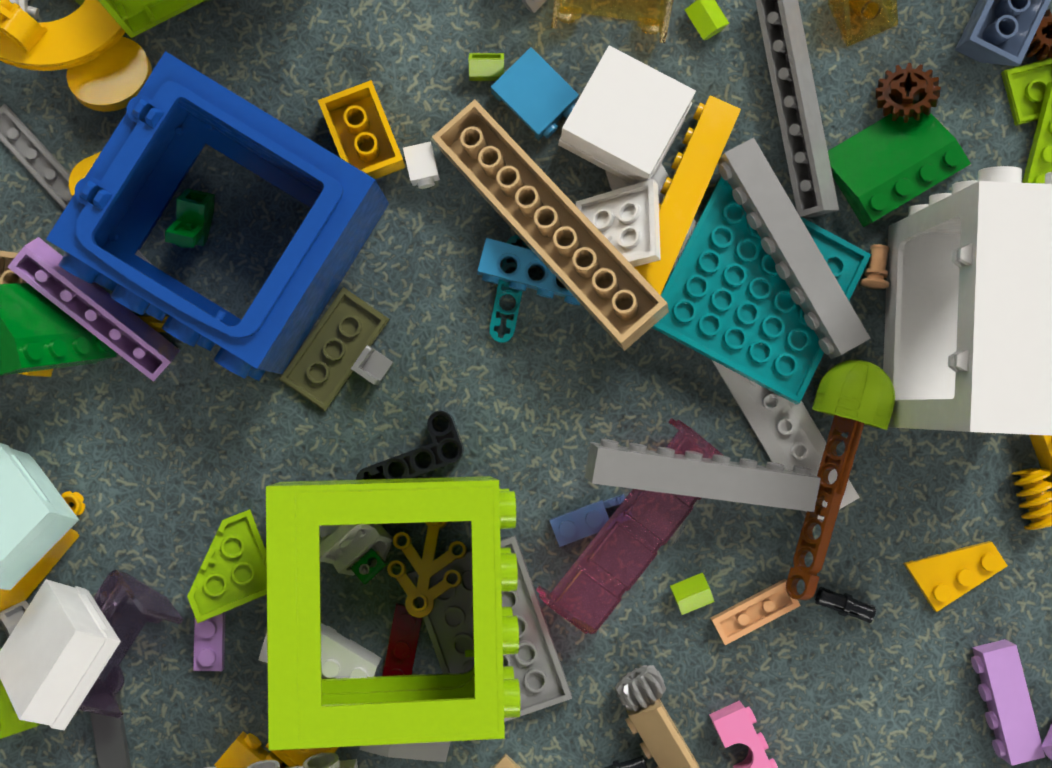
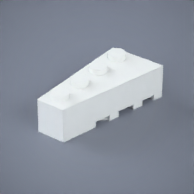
[258,623,381,679]

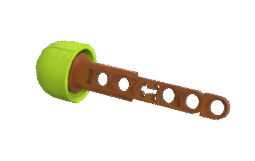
[786,360,895,601]

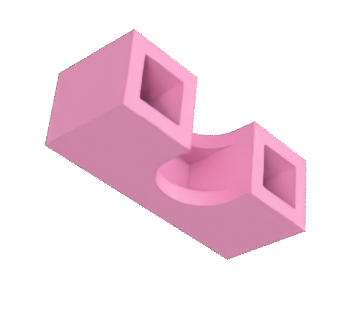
[709,700,778,768]

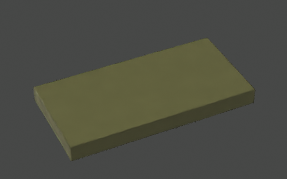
[279,287,390,411]

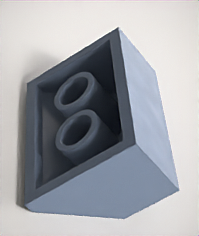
[955,0,1051,67]

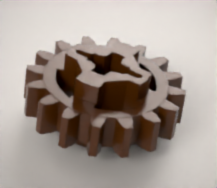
[875,63,941,123]

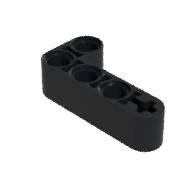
[356,411,464,480]

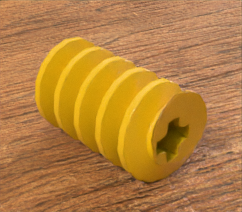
[1011,468,1052,530]

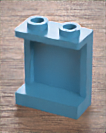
[491,47,579,141]

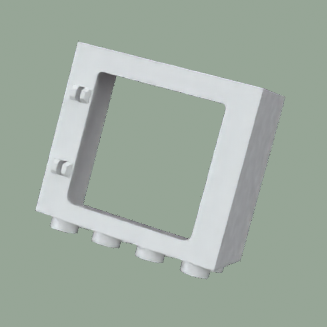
[883,166,1052,436]

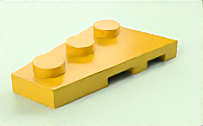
[903,541,1008,612]

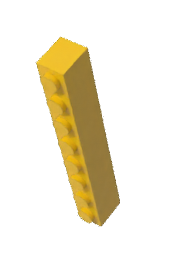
[634,95,741,295]

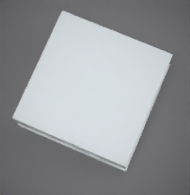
[558,46,696,185]
[0,579,121,730]

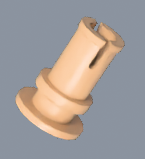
[860,244,889,289]

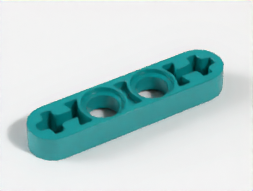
[490,235,531,343]

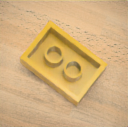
[318,80,405,179]

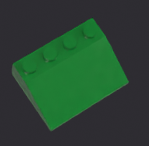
[828,113,971,227]
[0,283,117,376]

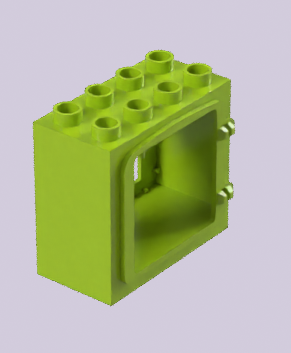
[266,476,521,751]

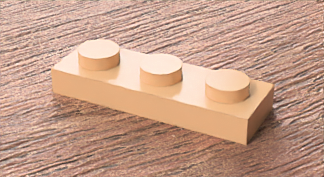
[710,579,801,645]

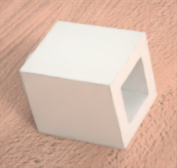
[403,141,440,189]

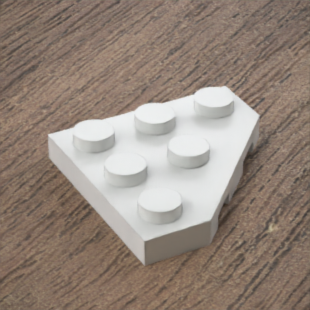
[576,179,661,267]

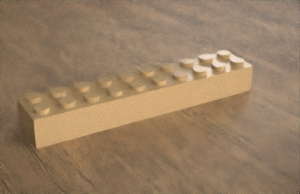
[432,99,669,351]

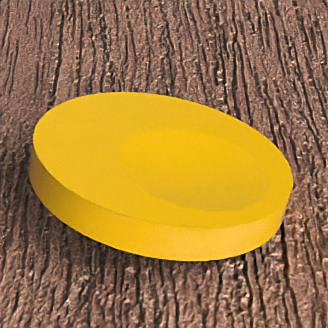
[66,37,152,112]

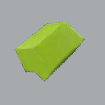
[685,0,729,40]
[468,53,505,81]
[670,572,715,615]

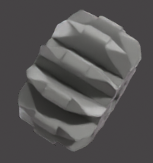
[615,665,666,711]

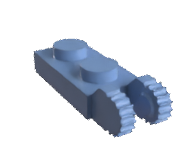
[549,494,632,547]

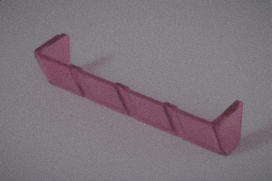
[536,418,724,634]

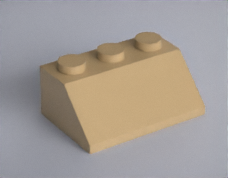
[625,699,700,768]

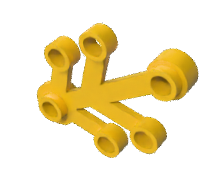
[387,522,467,618]

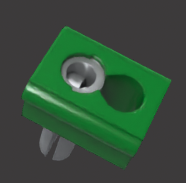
[350,548,388,585]

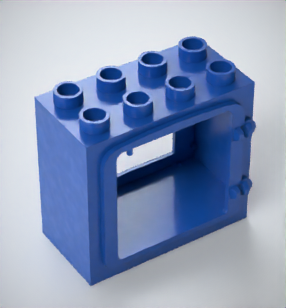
[46,51,389,381]

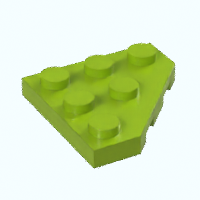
[187,509,267,623]

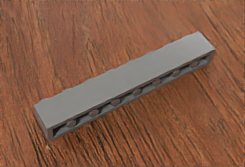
[755,0,839,217]
[718,137,871,359]
[584,439,821,512]

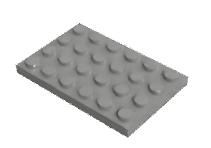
[408,535,572,722]

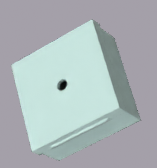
[0,443,79,590]

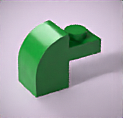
[165,188,215,248]

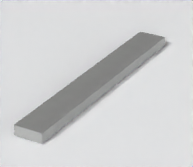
[0,104,152,264]

